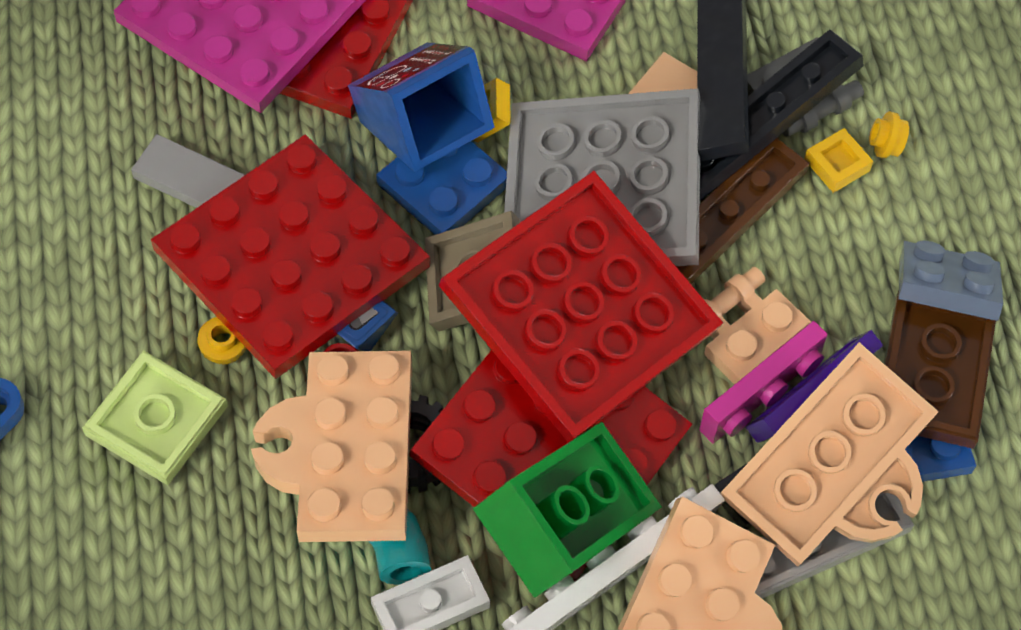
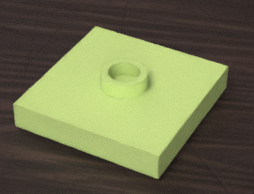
[82,350,228,485]

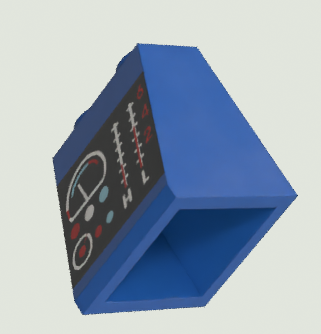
[348,42,495,172]

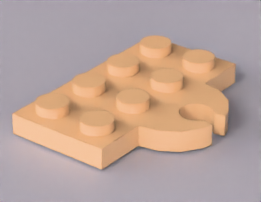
[720,342,939,567]
[251,351,412,542]
[617,497,783,630]

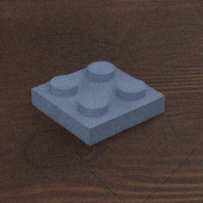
[898,240,1004,321]

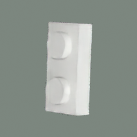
[371,555,490,630]

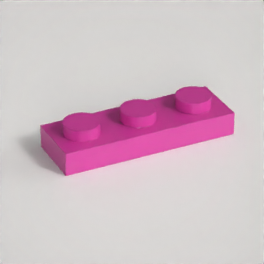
[699,321,828,444]

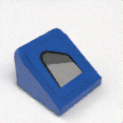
[337,301,398,351]

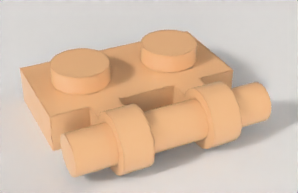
[704,267,811,385]

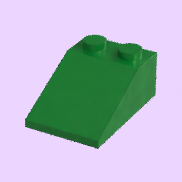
[473,422,662,598]

